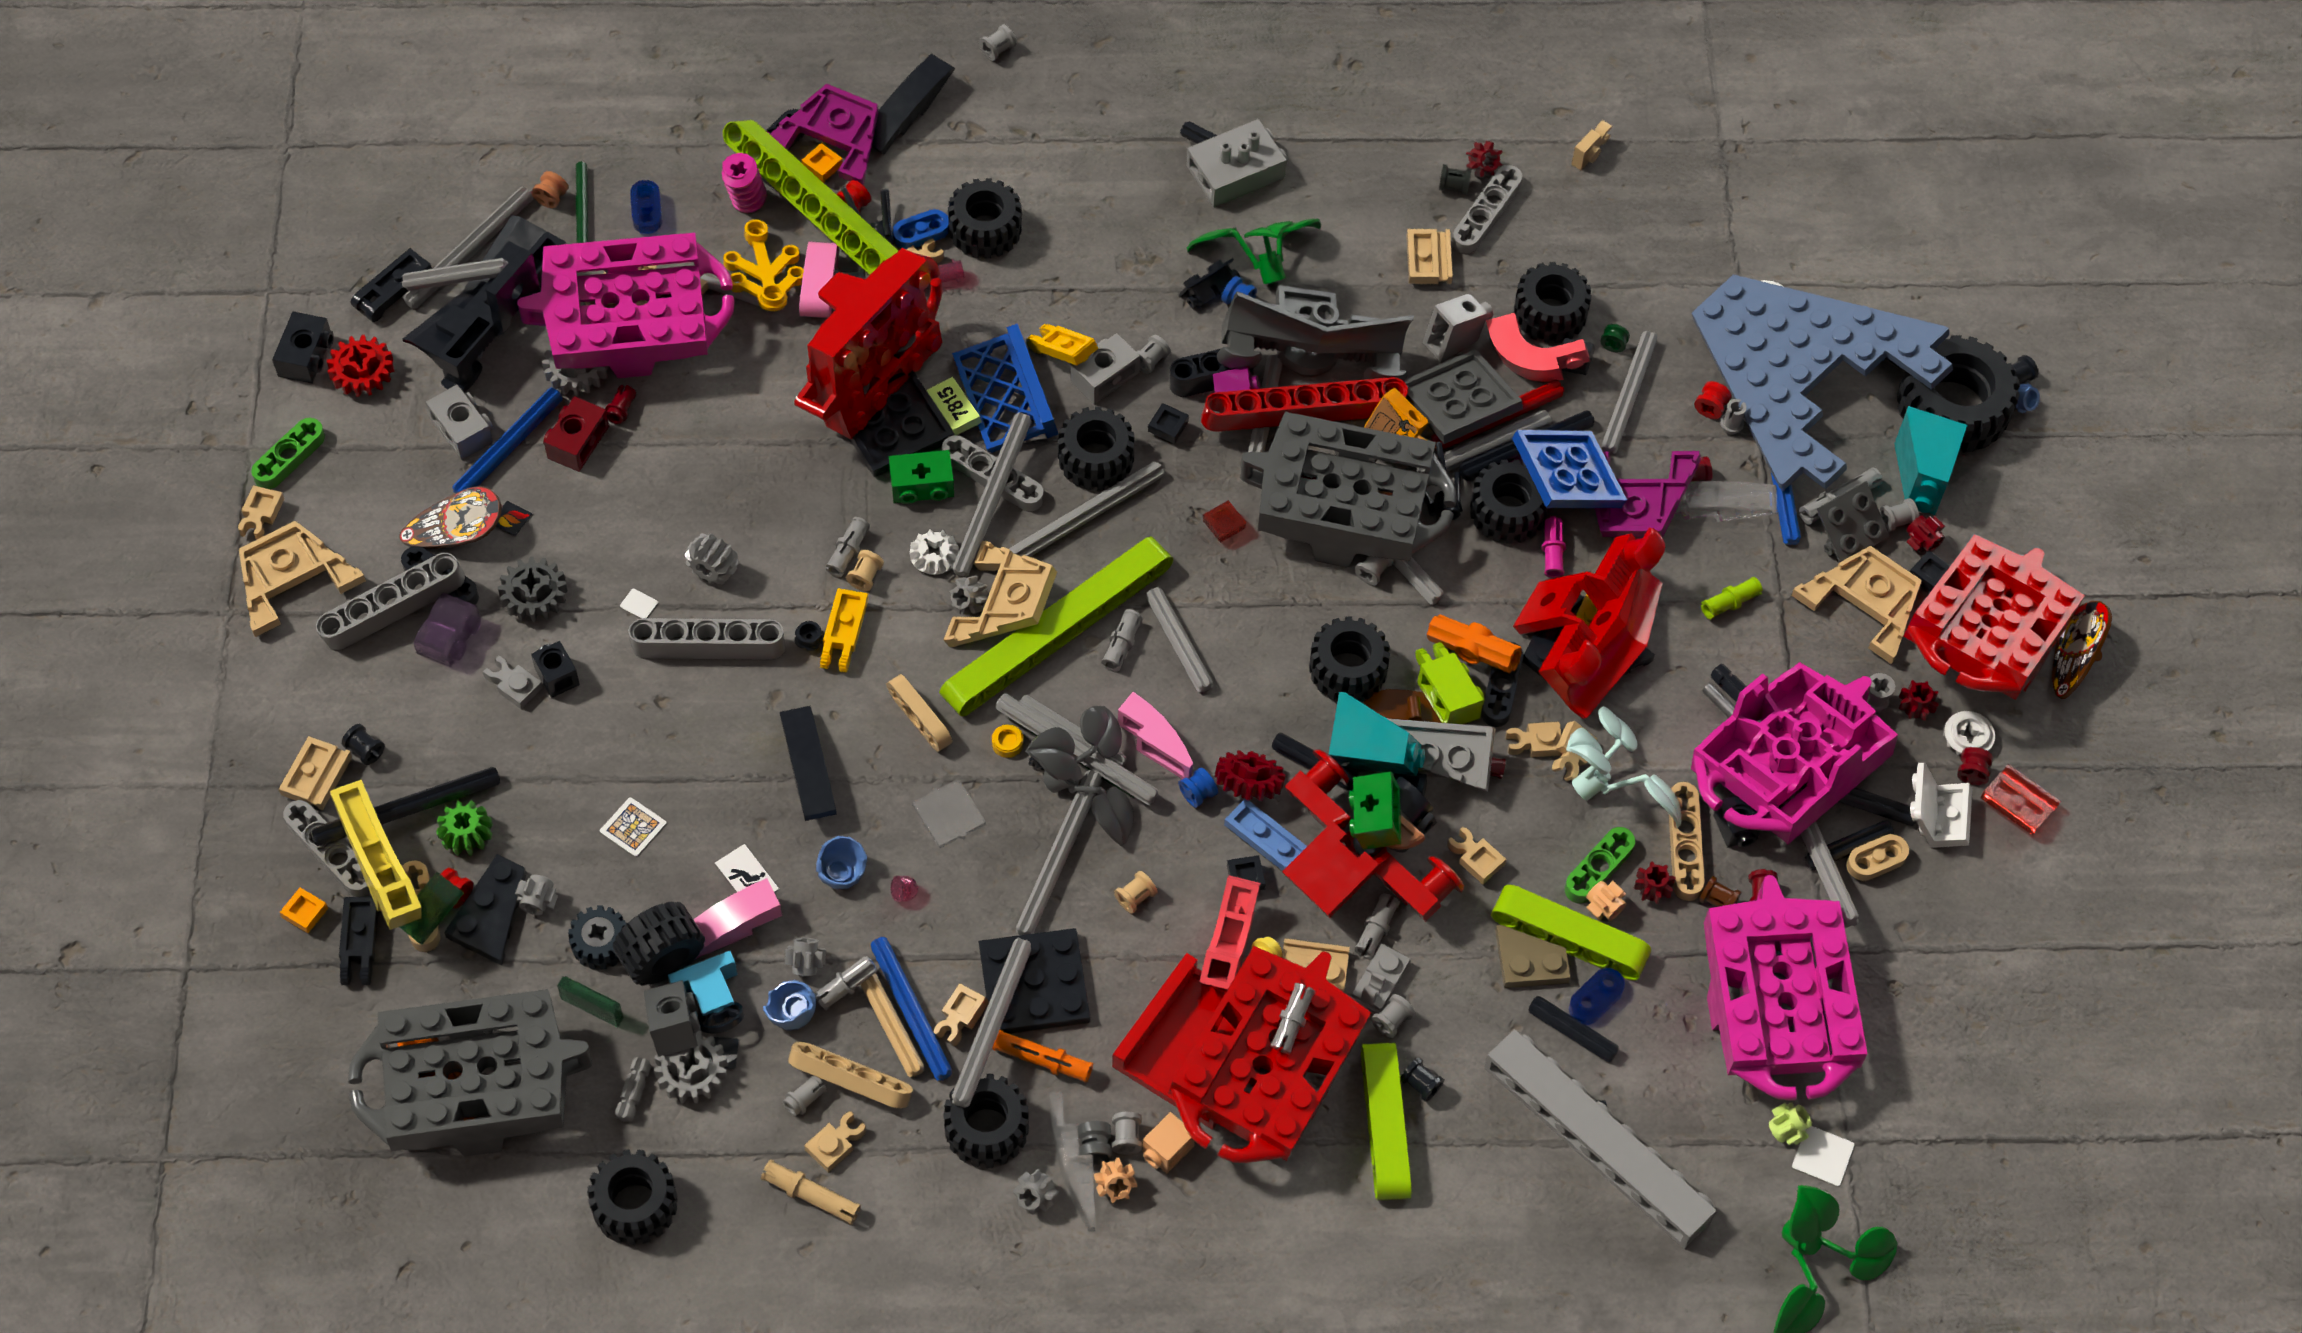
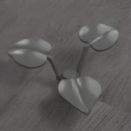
[1025,706,1134,846]

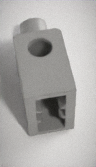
[1422,294,1493,362]

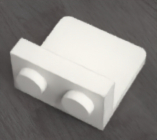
[1910,762,1972,848]

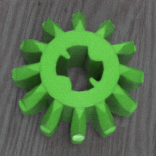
[436,800,493,856]

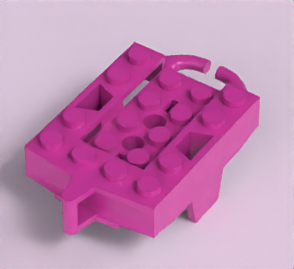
[517,233,734,378]
[1691,662,1898,844]
[1703,875,1868,1100]

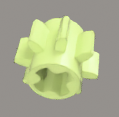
[1769,1102,1812,1145]

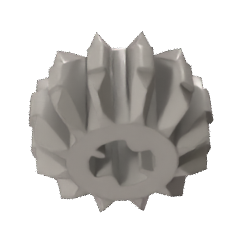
[684,533,740,585]

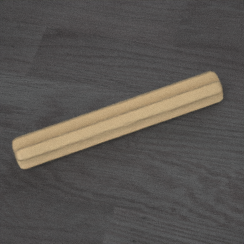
[860,973,924,1078]

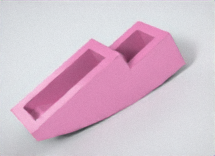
[1118,692,1193,779]
[693,878,782,959]

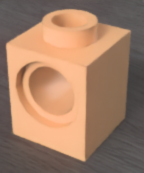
[1142,1112,1195,1173]

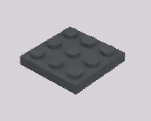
[1403,349,1523,444]

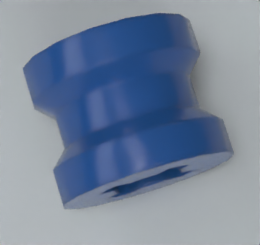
[1221,276,1258,305]
[1178,767,1218,808]

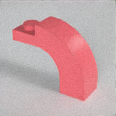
[1486,313,1590,382]
[1200,875,1261,989]

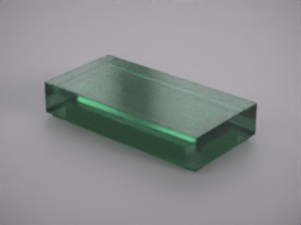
[400,872,464,945]
[557,976,624,1028]

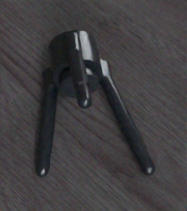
[841,186,895,245]
[1424,442,1463,520]

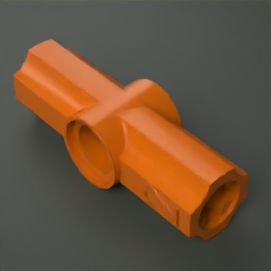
[1426,614,1522,673]

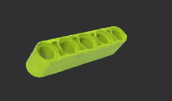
[1491,885,1652,980]
[1361,1043,1411,1201]

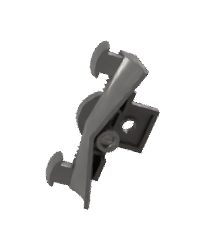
[1217,285,1414,380]

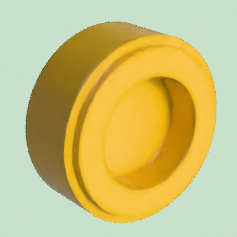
[992,725,1024,758]

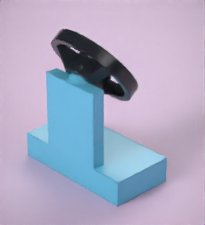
[668,951,744,1034]

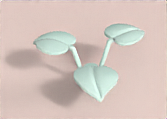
[1566,706,1681,828]

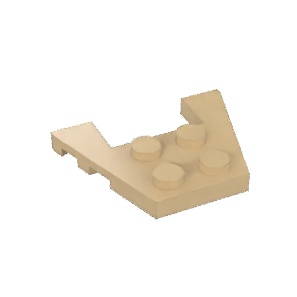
[239,521,366,637]
[944,541,1057,647]
[1791,546,1922,664]

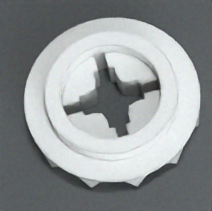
[910,529,959,575]
[1943,711,1995,755]

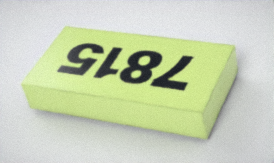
[926,377,982,436]

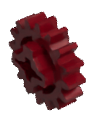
[1214,750,1286,801]

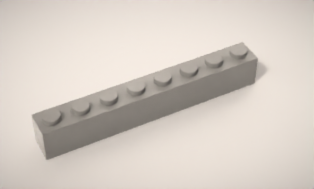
[1484,1029,1717,1249]

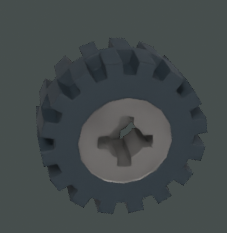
[568,905,626,970]

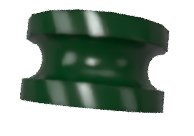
[1600,324,1630,353]

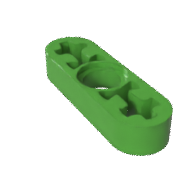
[251,418,325,489]
[1565,827,1635,903]

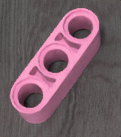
[799,242,839,318]

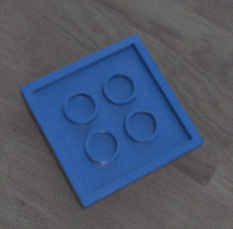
[1512,430,1627,508]

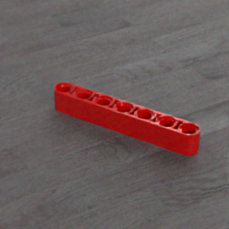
[1201,377,1408,432]

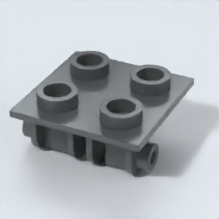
[1817,481,1890,563]

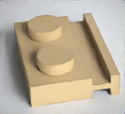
[1407,229,1453,284]
[279,736,352,810]
[1282,938,1350,992]

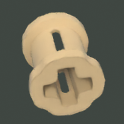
[846,550,884,591]
[1114,871,1158,914]

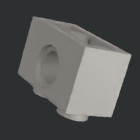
[1071,333,1140,405]
[426,385,493,460]

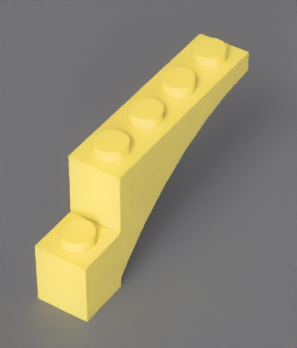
[330,779,421,930]

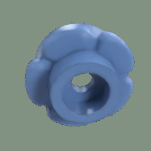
[2015,384,2040,413]

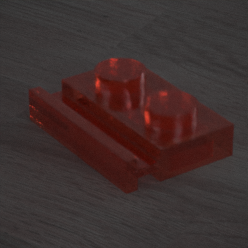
[1980,764,2061,836]

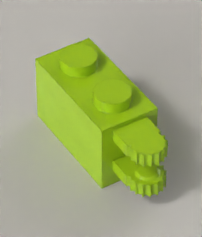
[1415,642,1485,724]

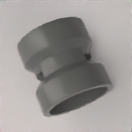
[1078,1121,1112,1165]

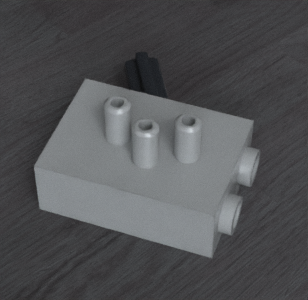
[1180,119,1288,207]

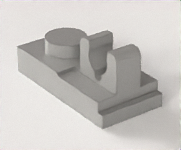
[1351,944,1411,1014]

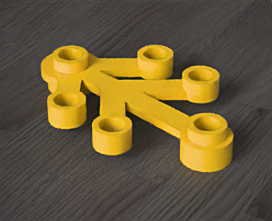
[723,220,804,311]

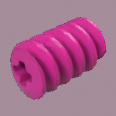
[722,153,767,213]

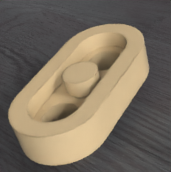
[1846,834,1909,881]

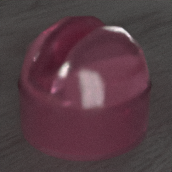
[891,875,919,902]

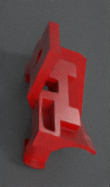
[1513,527,1666,719]

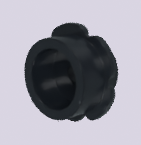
[794,621,825,651]

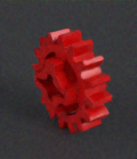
[327,335,395,397]

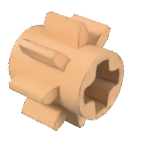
[1586,881,1626,921]
[1093,1158,1138,1203]

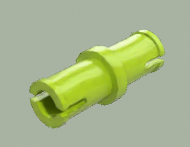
[1701,577,1763,619]

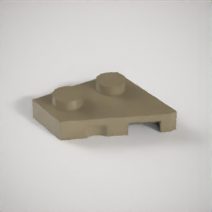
[1495,925,1571,988]

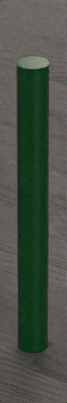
[575,162,588,243]

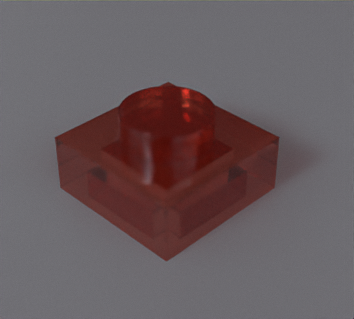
[1203,500,1246,543]

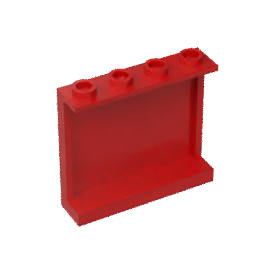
[1112,953,1274,1130]

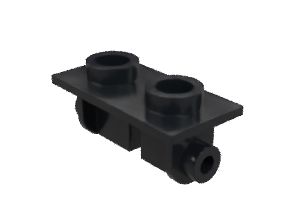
[1178,258,1240,308]

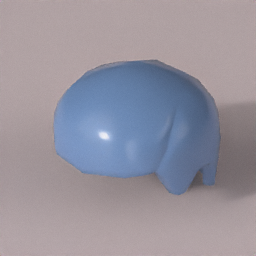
[816,836,867,889]
[763,980,816,1030]

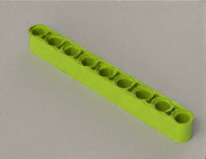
[723,120,898,275]
[939,536,1174,717]

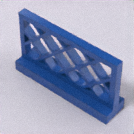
[952,323,1058,453]

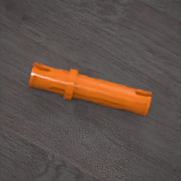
[992,1030,1093,1083]

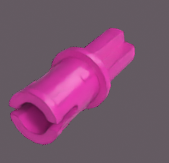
[1542,516,1566,578]

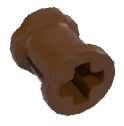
[1699,876,1742,907]

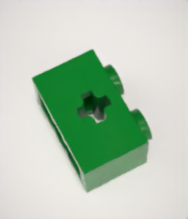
[889,450,954,504]
[1349,771,1401,850]

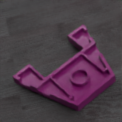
[768,84,879,185]
[1595,451,1701,537]

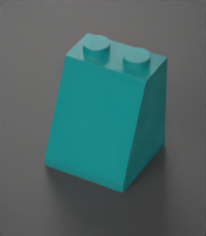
[1894,406,1967,515]
[1329,692,1425,776]

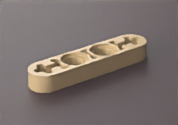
[1669,782,1705,901]
[788,1042,913,1108]

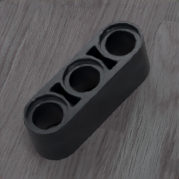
[1169,349,1254,397]

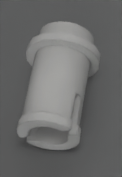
[1720,399,1747,434]
[783,1075,827,1116]

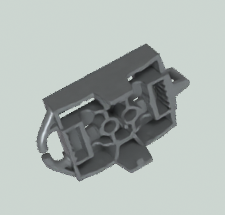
[1240,412,1457,567]
[348,989,592,1157]

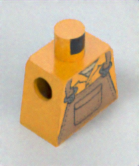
[1364,388,1428,440]

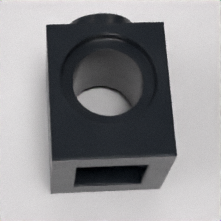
[531,641,580,698]
[1713,796,1761,848]

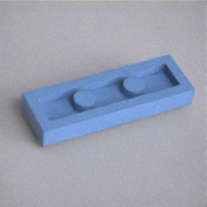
[1224,799,1307,871]

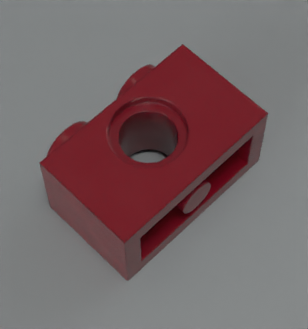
[543,396,609,472]

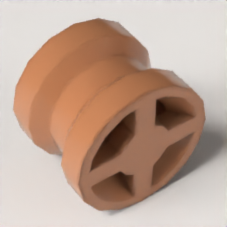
[531,171,569,208]

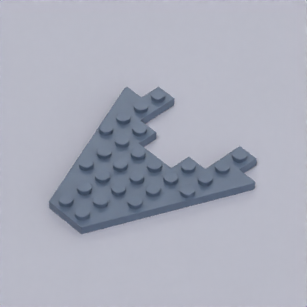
[1692,274,1953,491]

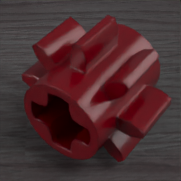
[1466,141,1503,177]
[1906,515,1945,552]
[1898,680,1939,721]
[1634,861,1676,904]

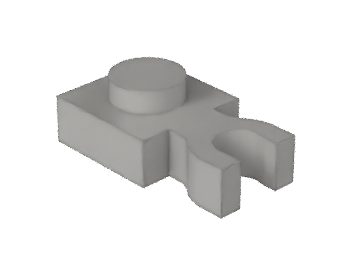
[483,656,543,710]

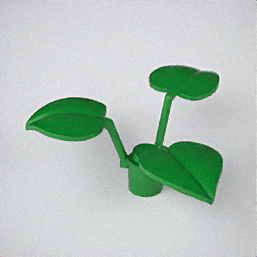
[1187,218,1321,284]
[1774,1185,1898,1333]

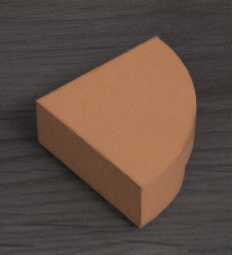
[1387,815,1425,849]

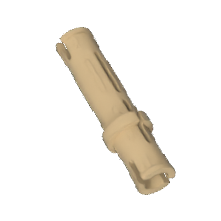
[761,1160,861,1225]

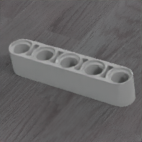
[316,553,465,650]
[628,618,786,660]

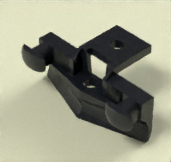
[402,215,566,393]

